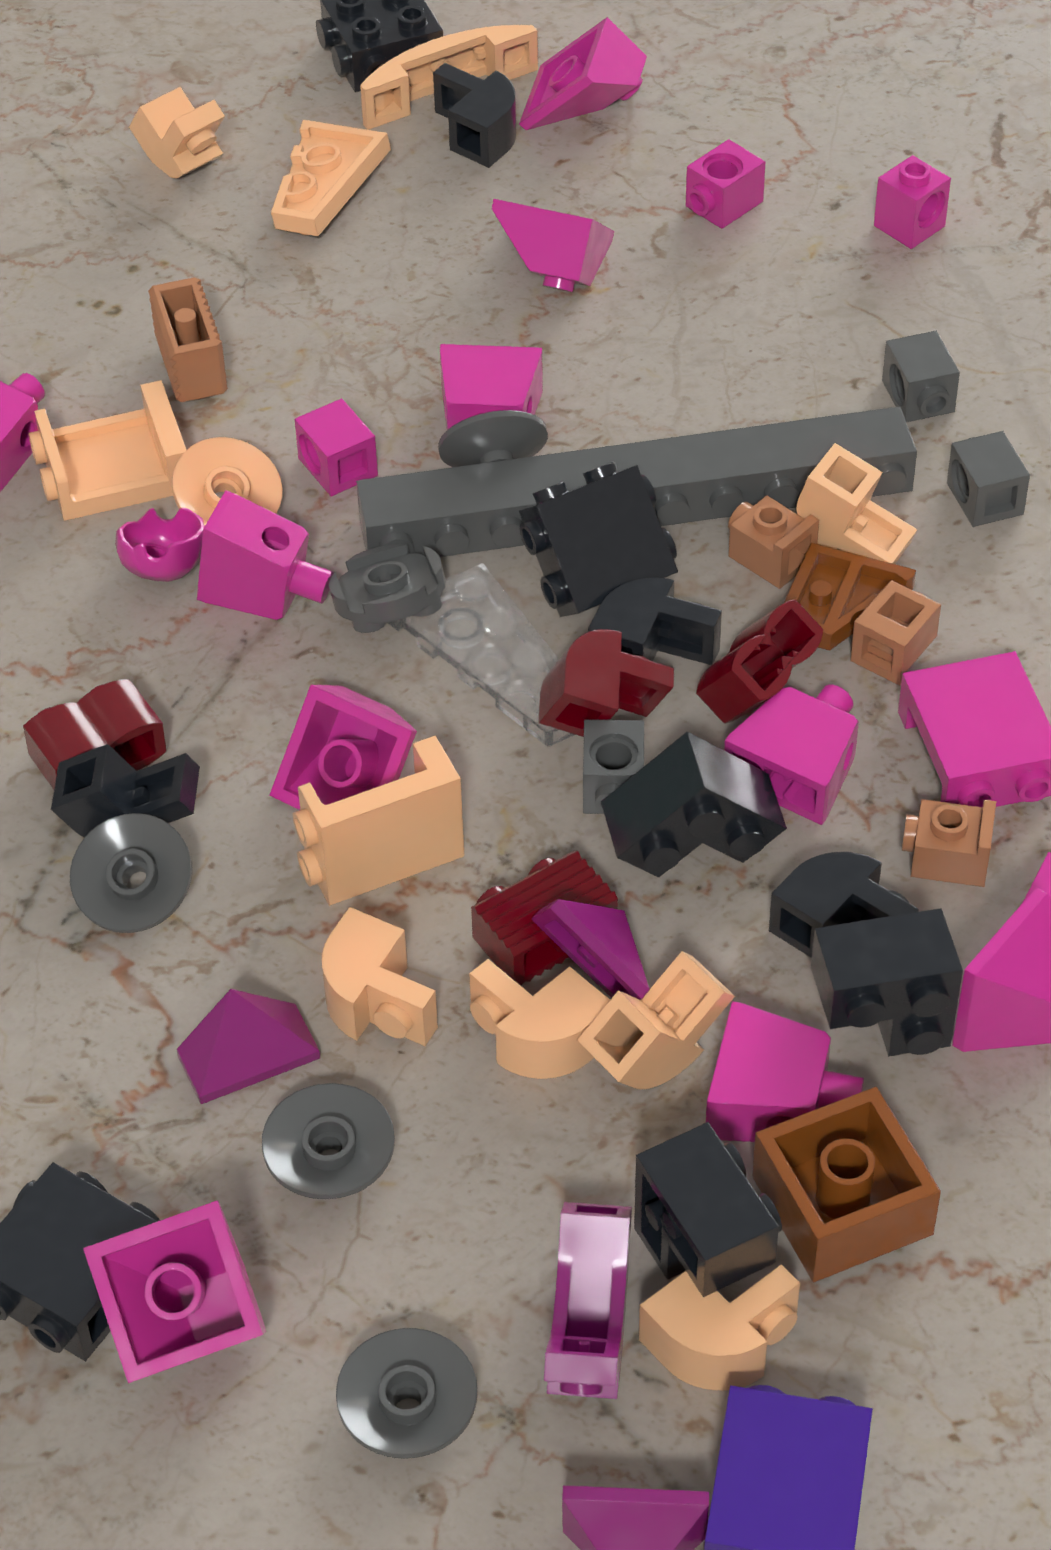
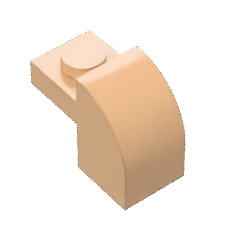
[129,87,225,178]
[796,443,918,564]
[322,907,438,1046]
[577,951,735,1089]
[469,959,610,1079]
[639,1264,800,1390]

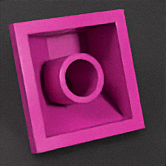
[519,17,647,130]
[491,199,614,292]
[269,685,417,810]
[952,887,1051,1052]
[83,1200,267,1383]

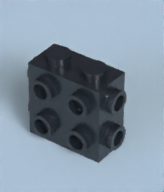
[316,0,443,92]
[519,461,678,617]
[0,1162,160,1362]

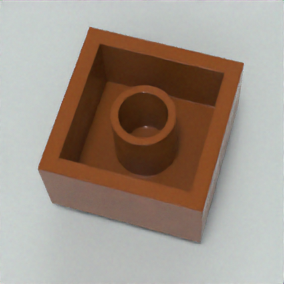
[752,1087,941,1283]

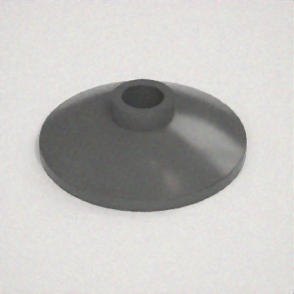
[438,410,548,467]
[70,813,192,933]
[262,1083,395,1199]
[336,1328,478,1459]

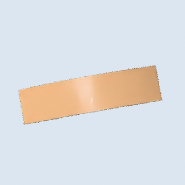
[360,25,538,130]

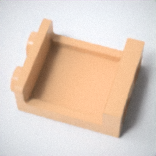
[28,380,186,521]
[293,735,464,906]

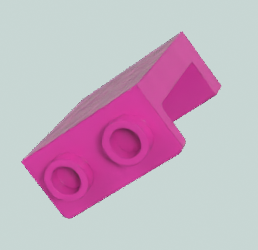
[898,651,1051,807]

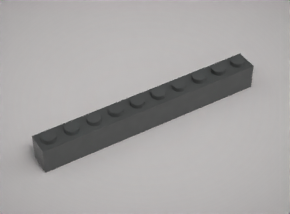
[356,406,917,557]

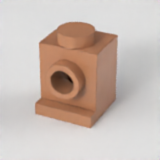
[728,496,819,589]
[851,580,941,686]
[902,799,996,887]

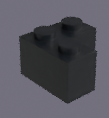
[601,732,787,877]
[811,908,963,1057]
[634,1122,782,1297]

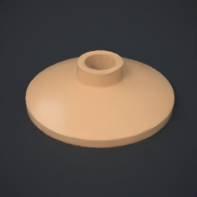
[172,437,282,525]

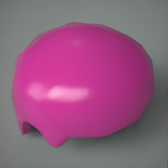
[115,507,205,582]

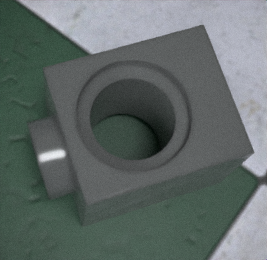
[882,330,960,422]
[947,431,1030,527]
[583,720,644,814]

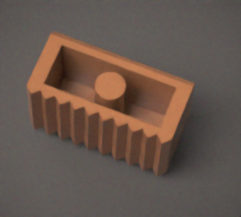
[148,277,228,402]

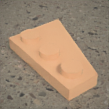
[271,120,391,236]

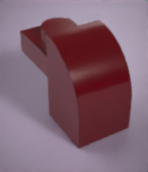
[538,629,674,737]

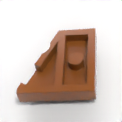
[784,543,916,651]

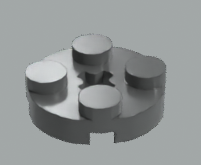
[329,543,446,633]

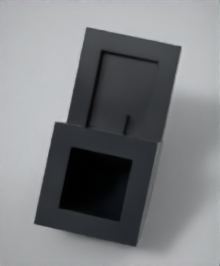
[433,63,516,168]
[588,577,722,665]
[51,744,200,838]
[769,852,919,958]

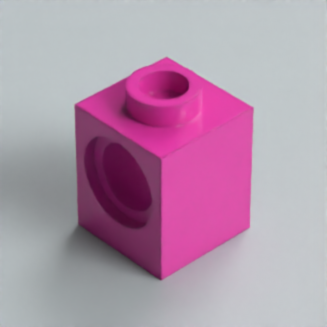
[685,139,766,229]
[874,155,951,249]
[294,398,378,497]

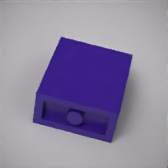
[704,1385,873,1550]

